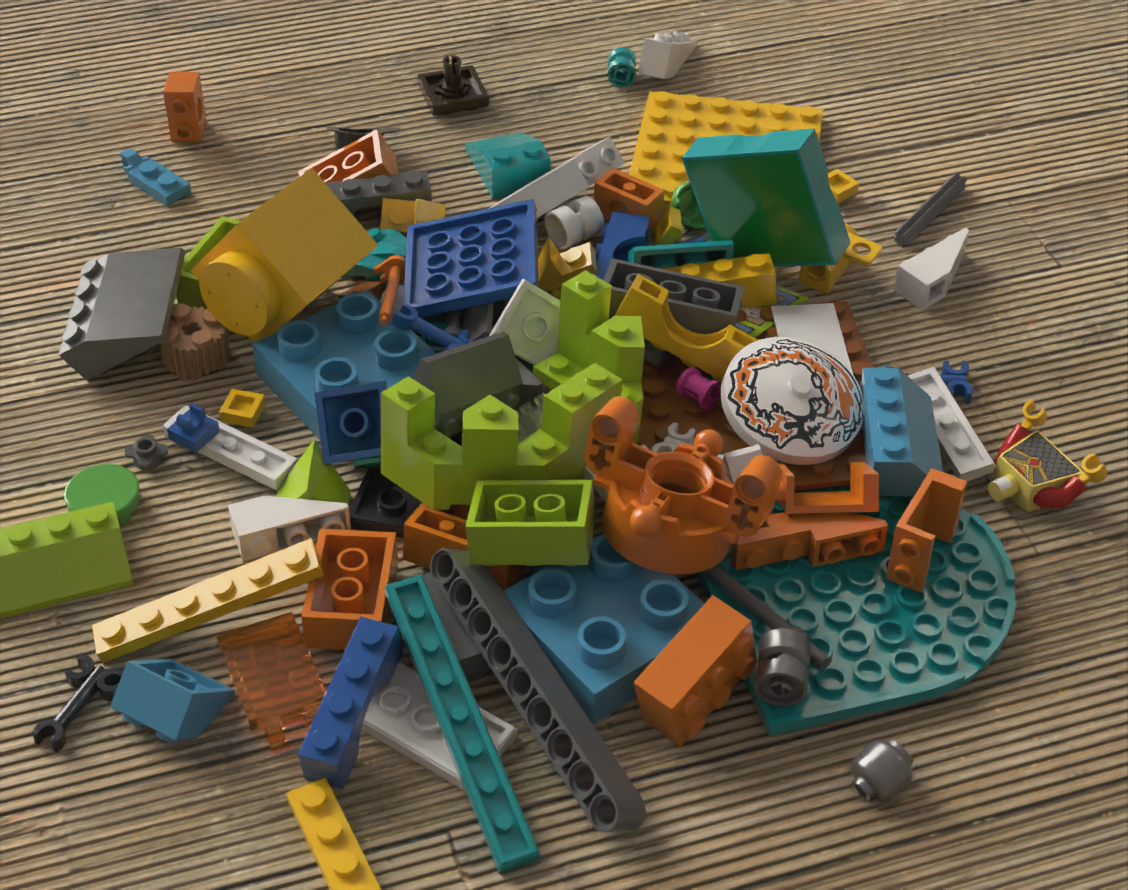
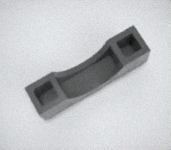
[326,171,432,214]

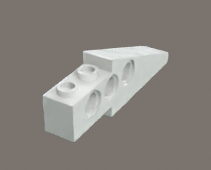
[490,136,625,218]

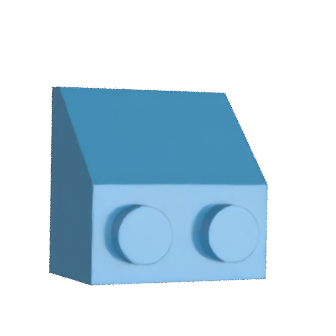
[110,658,235,743]

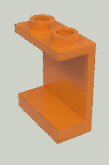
[776,462,879,514]
[886,468,968,593]

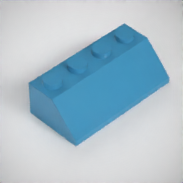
[861,367,943,496]

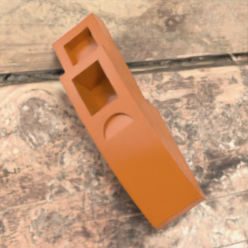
[730,512,888,571]

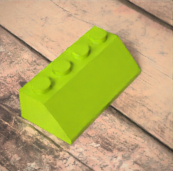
[0,502,134,618]

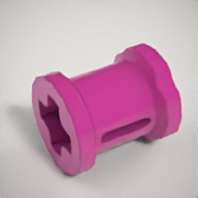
[676,367,721,411]

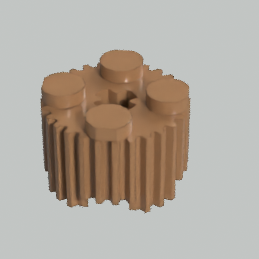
[159,304,231,382]

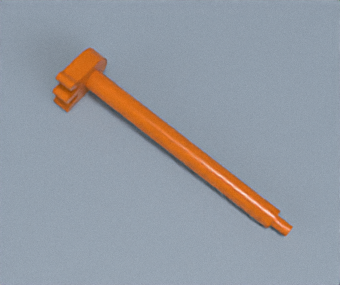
[373,255,406,325]

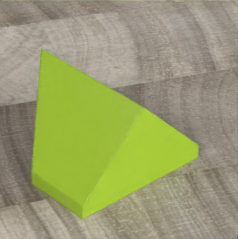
[276,439,351,506]

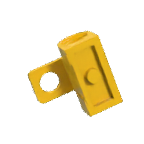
[799,223,882,294]

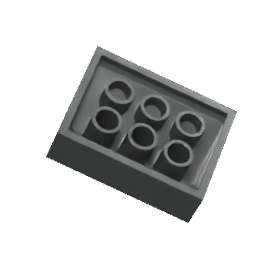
[59,248,185,381]

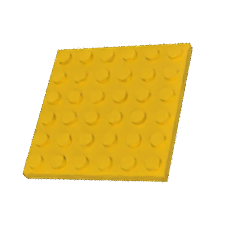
[629,91,823,210]

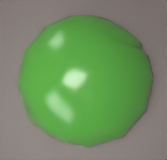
[670,181,706,229]

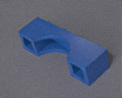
[594,212,650,280]
[298,617,403,789]

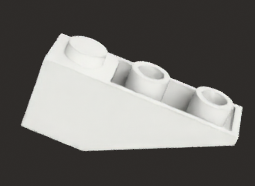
[638,31,698,79]
[894,228,969,310]
[228,496,351,562]

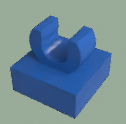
[167,403,220,453]

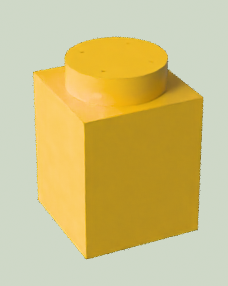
[190,167,378,343]

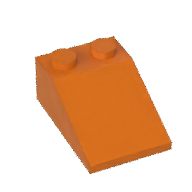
[299,130,398,183]

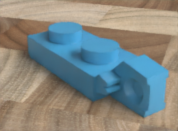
[119,148,191,206]

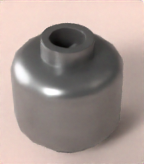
[850,739,913,802]

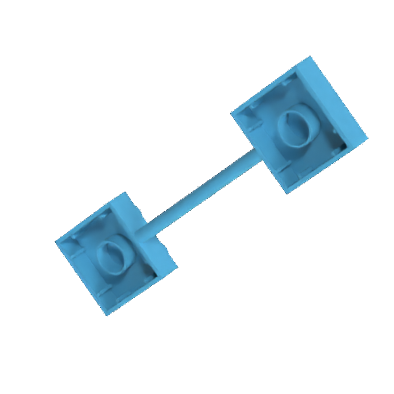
[252,290,704,725]

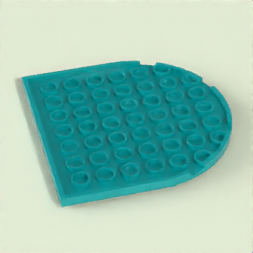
[697,485,1016,736]

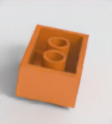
[301,529,398,650]
[633,595,757,747]

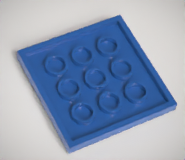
[403,199,539,317]

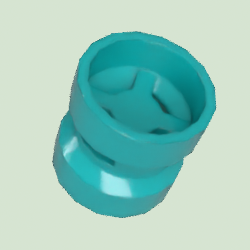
[608,47,636,87]

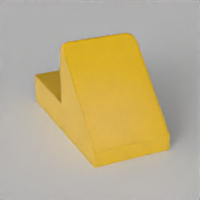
[380,198,446,233]
[538,237,597,292]

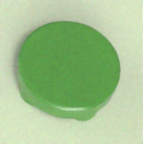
[64,464,141,526]

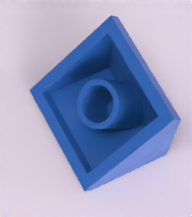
[314,381,387,464]

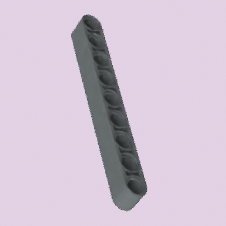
[430,548,646,832]

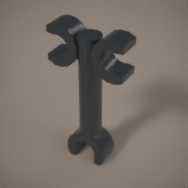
[32,655,124,752]

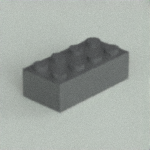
[603,258,744,334]

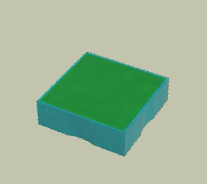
[682,128,851,267]

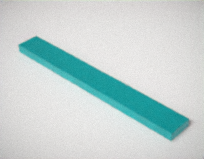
[385,574,540,873]

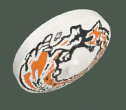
[721,337,864,465]

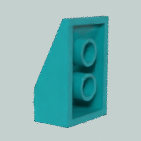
[465,132,551,200]

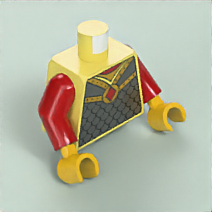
[988,400,1107,512]

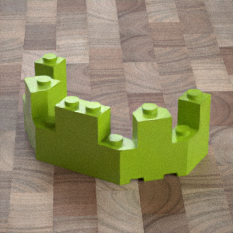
[381,270,645,510]

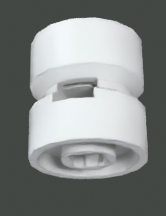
[544,196,604,250]

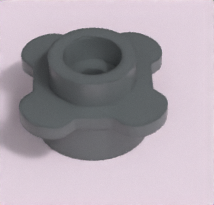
[124,435,168,470]

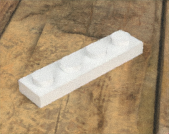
[908,367,994,481]
[162,405,298,490]

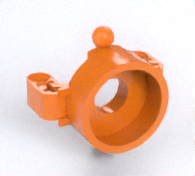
[584,396,782,574]

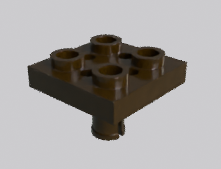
[417,55,489,116]

